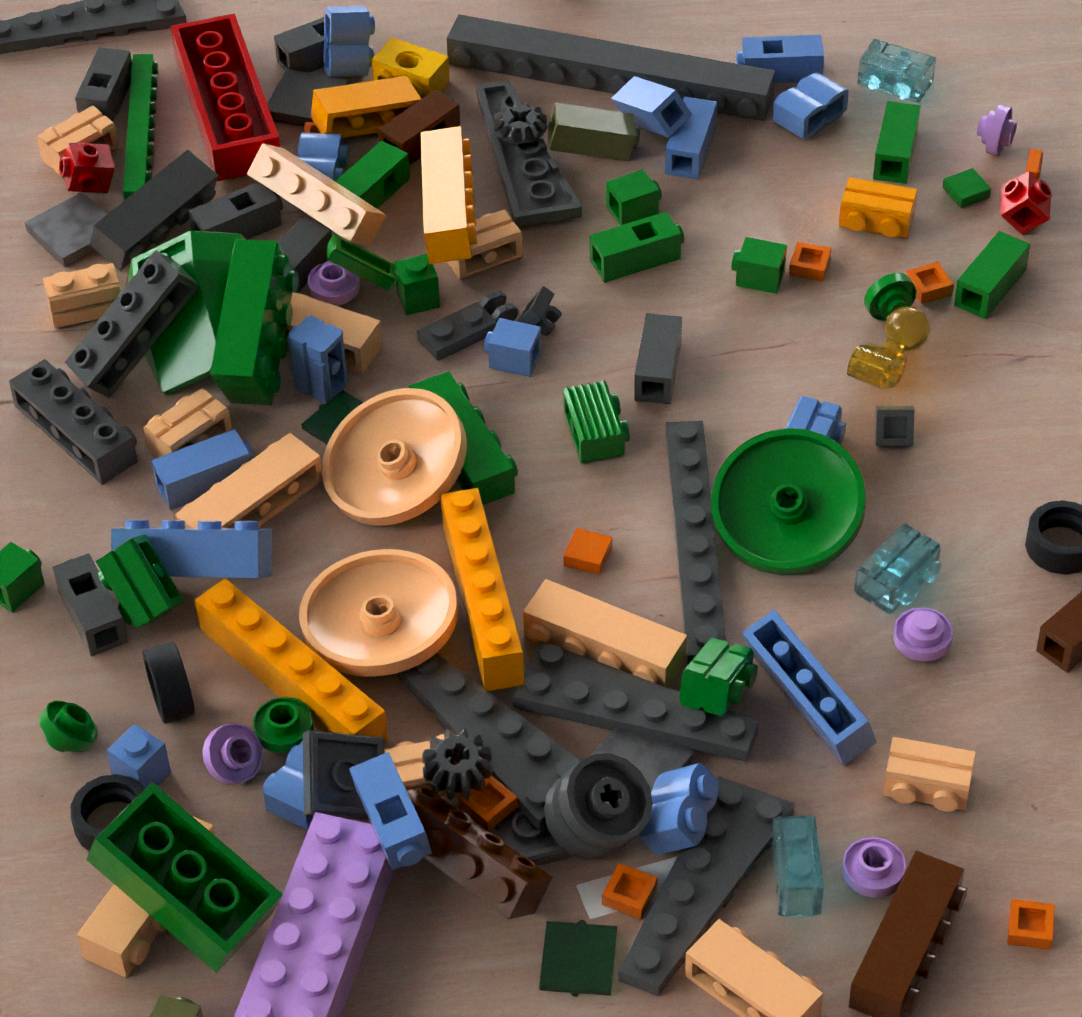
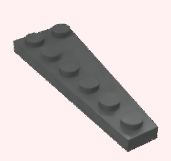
[0,0,187,54]
[476,80,582,227]
[513,641,759,762]
[398,653,581,830]
[618,776,795,996]

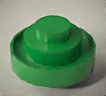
[864,273,917,321]
[253,697,314,754]
[38,701,98,753]

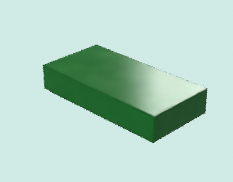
[327,234,395,291]

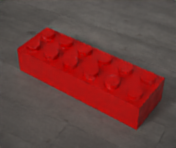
[171,13,280,181]

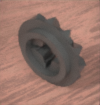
[493,102,547,144]

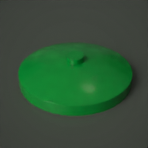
[711,428,866,575]

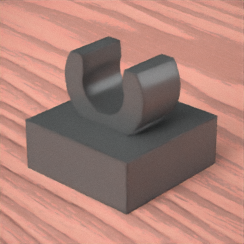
[517,286,562,336]
[875,406,915,446]

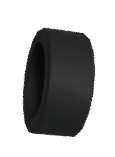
[1025,500,1082,574]
[143,642,195,724]
[70,774,145,852]

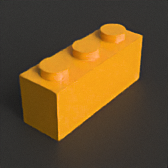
[311,76,421,138]

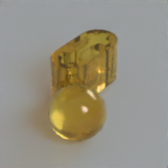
[847,306,930,389]

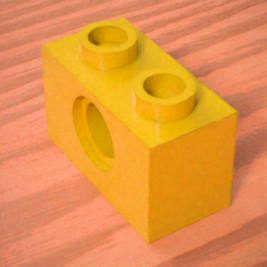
[372,37,450,99]

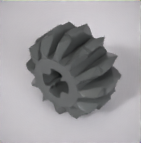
[422,727,493,801]

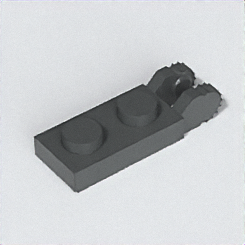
[417,290,519,361]

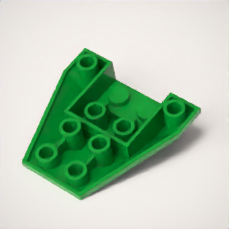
[125,231,245,395]

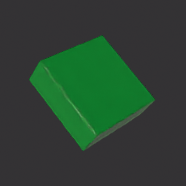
[942,168,991,208]

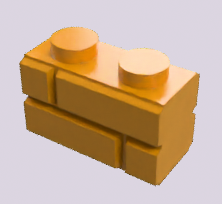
[839,177,917,239]

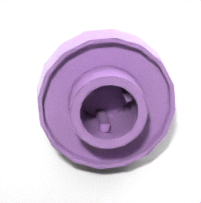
[977,104,1017,156]
[308,261,360,306]
[893,607,953,662]
[202,723,263,785]
[842,837,907,898]

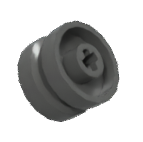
[544,753,653,860]

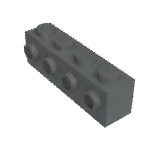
[89,149,218,271]
[65,250,200,398]
[9,359,138,485]

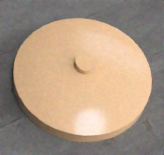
[322,388,467,526]
[299,549,458,677]

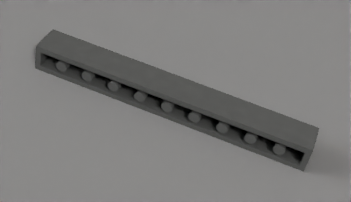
[446,14,775,121]

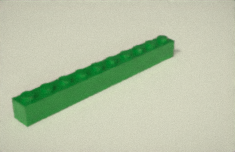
[123,53,159,201]

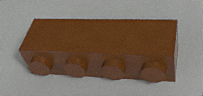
[848,850,968,1017]

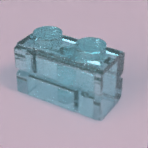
[857,39,936,103]
[854,523,942,614]
[771,815,824,917]

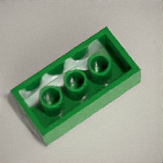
[210,239,299,405]
[87,782,283,973]

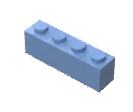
[111,520,272,578]
[742,609,877,766]

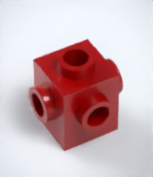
[59,143,115,193]
[1000,171,1052,235]

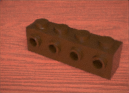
[406,787,553,920]

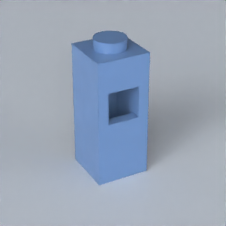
[735,35,824,83]
[611,76,693,137]
[665,96,717,180]
[151,429,255,510]
[349,752,432,870]

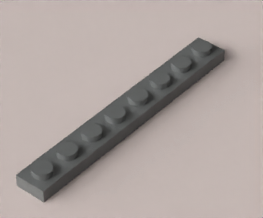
[666,421,726,665]

